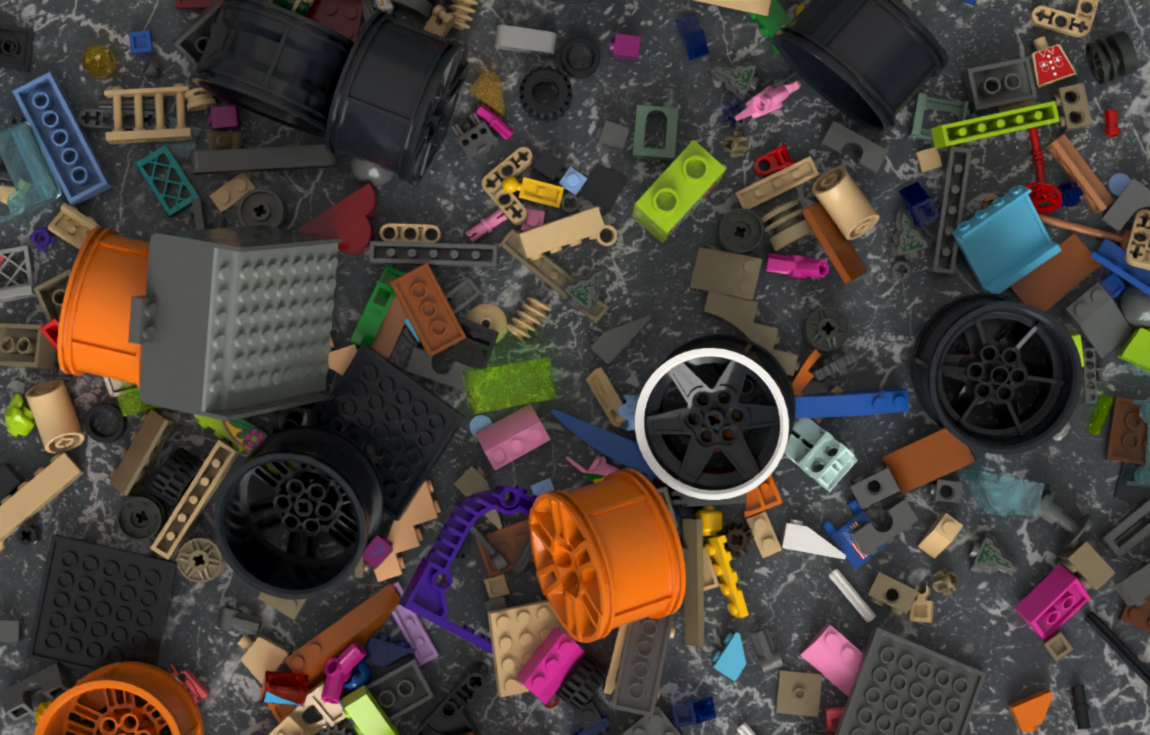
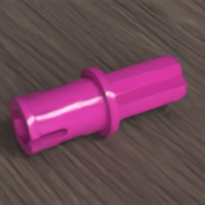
[476,103,514,140]

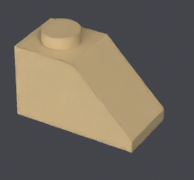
[917,512,963,559]

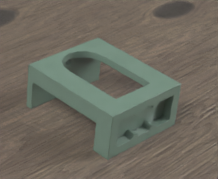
[908,93,971,146]
[632,102,679,161]

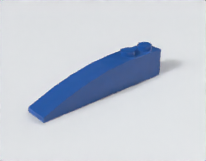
[795,387,909,418]
[551,409,661,482]

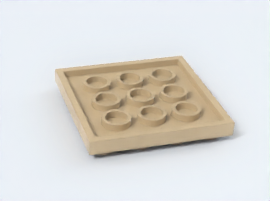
[488,600,578,697]

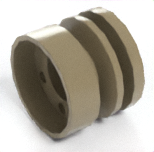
[760,199,813,252]
[177,536,227,583]

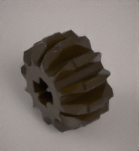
[719,522,754,558]

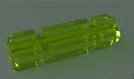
[1088,395,1113,435]

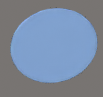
[1109,173,1131,196]
[470,415,492,437]

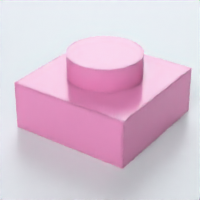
[521,209,545,231]

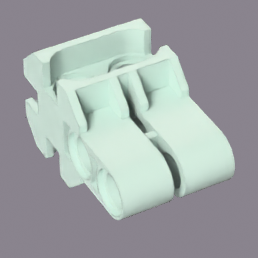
[784,418,857,492]

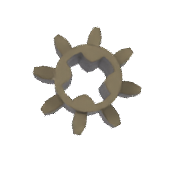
[723,131,749,157]
[932,568,959,596]

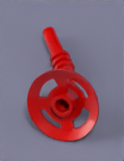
[1025,127,1062,214]

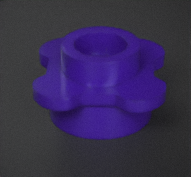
[30,226,55,251]

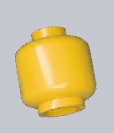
[695,506,723,536]

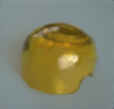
[82,45,116,79]

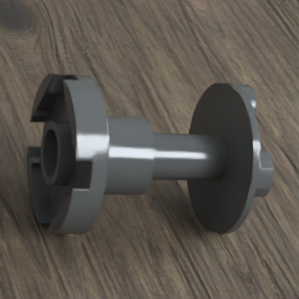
[1023,484,1093,549]

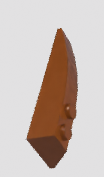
[284,583,401,689]

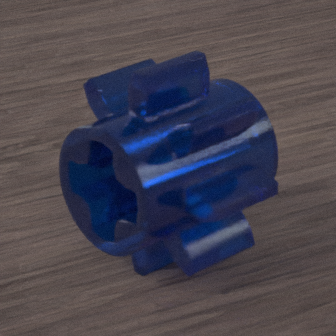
[722,99,746,126]
[1055,181,1083,207]

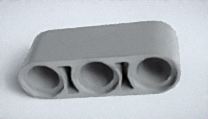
[494,25,557,56]

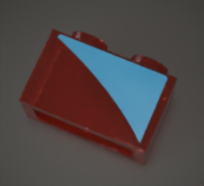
[261,671,308,706]

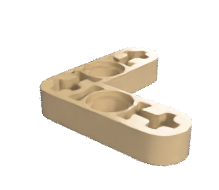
[1030,0,1099,38]
[482,147,534,225]
[1125,209,1150,271]

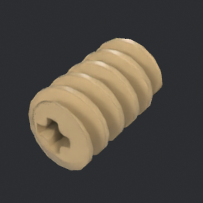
[448,0,478,30]
[506,297,551,344]

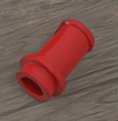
[1103,109,1121,137]

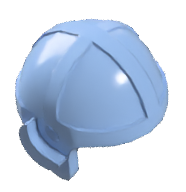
[617,394,639,431]

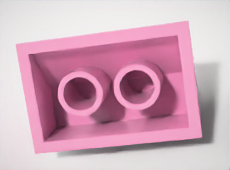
[476,403,551,471]
[800,623,864,696]

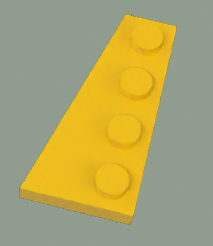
[704,535,749,618]

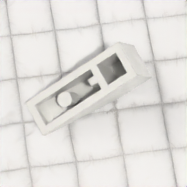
[781,519,846,559]

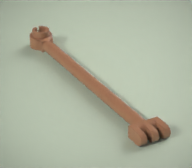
[981,196,1139,254]

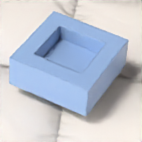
[558,166,588,196]
[530,478,555,496]

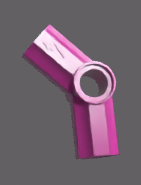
[766,253,829,279]
[321,642,367,704]

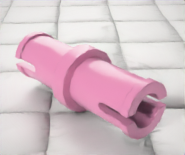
[465,208,507,243]

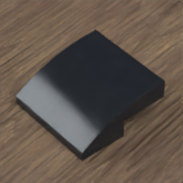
[445,317,499,371]

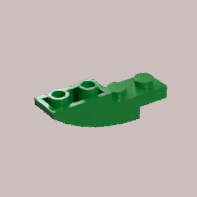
[350,264,405,347]

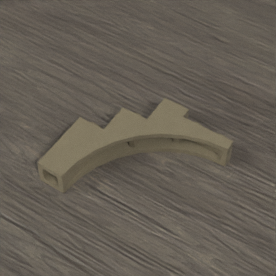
[703,291,800,404]

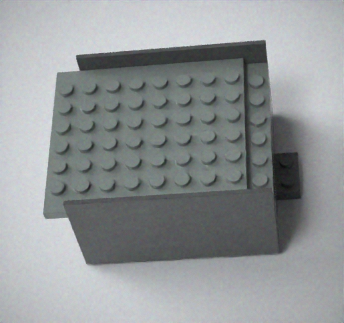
[128,225,342,421]

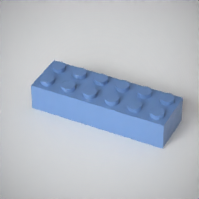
[12,72,113,206]

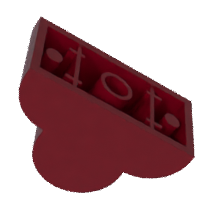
[298,183,379,256]

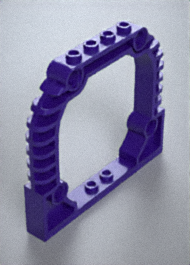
[398,484,538,654]

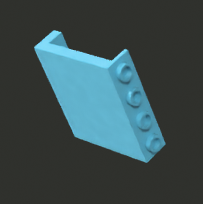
[952,185,1062,294]

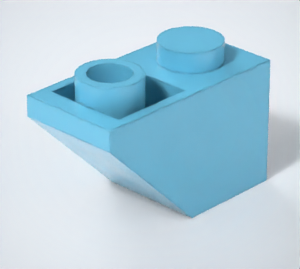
[711,630,746,681]

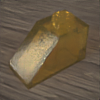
[469,71,506,118]

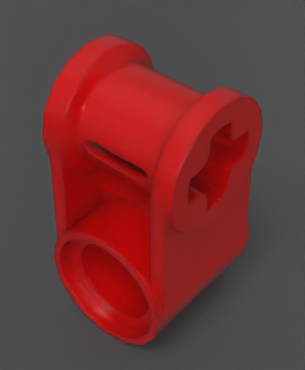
[753,144,795,177]

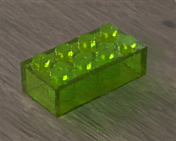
[462,356,557,414]

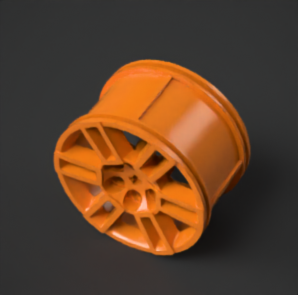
[57,225,150,389]
[528,468,686,643]
[34,661,204,735]

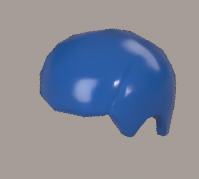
[343,659,371,691]

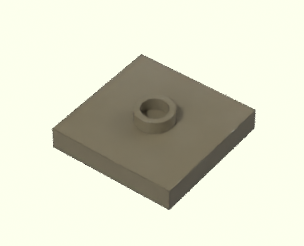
[775,670,822,717]

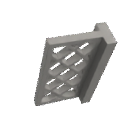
[0,245,37,303]

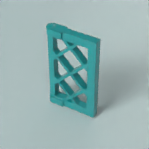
[135,144,200,217]

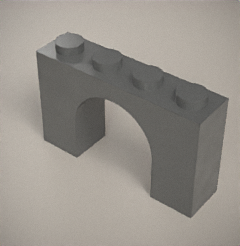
[1102,177,1150,231]

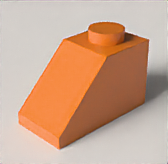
[1008,689,1053,733]

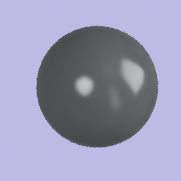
[350,156,395,187]
[1119,284,1150,329]

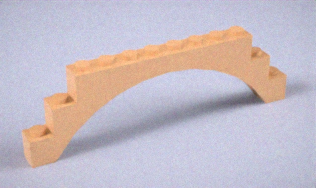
[328,335,441,582]

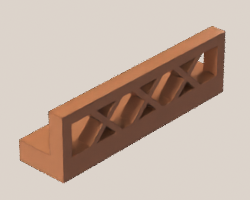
[1046,134,1114,214]

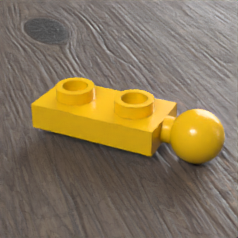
[502,176,564,208]

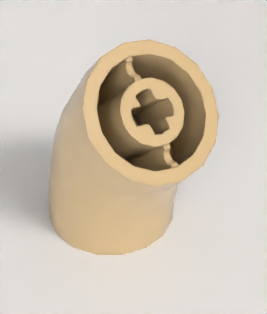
[812,167,879,240]
[25,379,84,454]

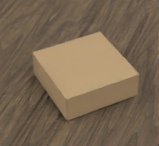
[915,147,942,173]
[484,573,510,599]

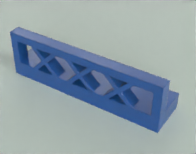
[1090,238,1150,296]

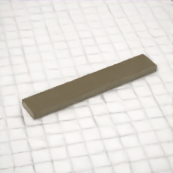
[499,228,610,324]
[683,518,704,647]

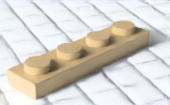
[735,156,820,210]

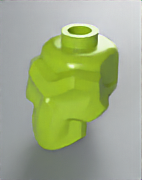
[4,392,35,437]

